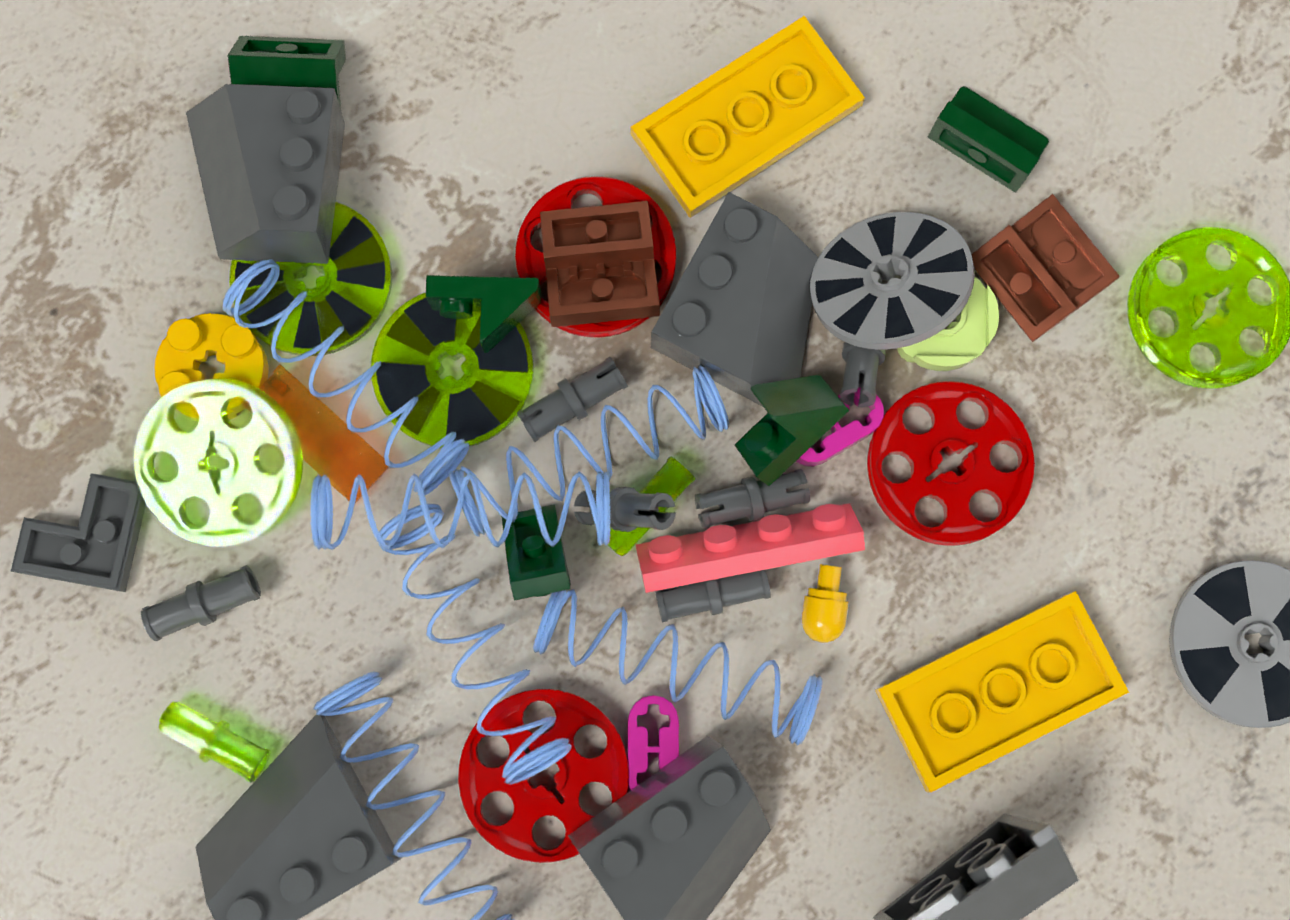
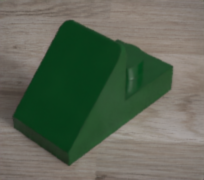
[425,275,541,353]
[734,375,850,486]
[501,504,571,600]

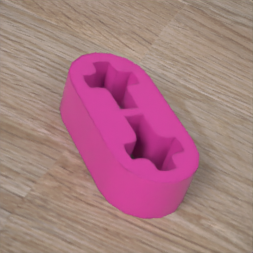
[796,387,884,467]
[628,695,679,790]

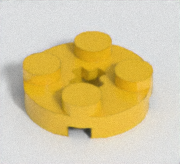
[155,313,269,424]

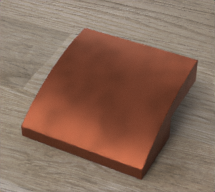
[971,194,1120,343]
[540,201,660,327]

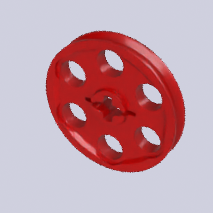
[515,176,676,338]
[867,381,1035,546]
[458,689,629,863]

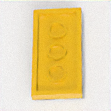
[631,16,865,218]
[875,591,1129,793]

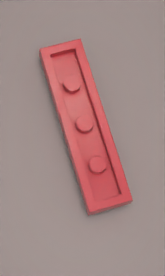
[636,503,865,593]

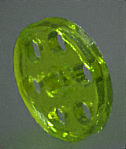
[1127,227,1290,389]
[134,378,303,546]

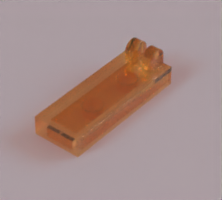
[242,364,390,504]

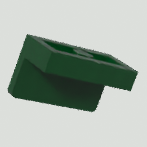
[228,36,346,109]
[927,86,1049,193]

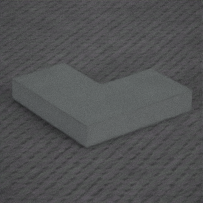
[11,473,150,592]

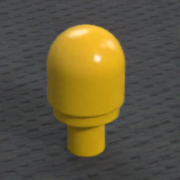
[802,564,849,643]

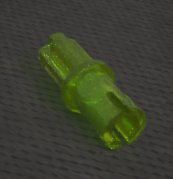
[607,456,696,556]
[159,702,271,783]

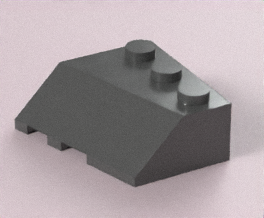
[186,84,345,264]
[650,192,819,407]
[195,714,401,920]
[568,736,771,920]
[873,814,1079,920]

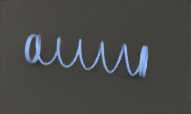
[223,259,469,495]
[449,365,729,537]
[311,471,610,550]
[377,503,572,784]
[533,589,822,746]
[313,671,515,920]

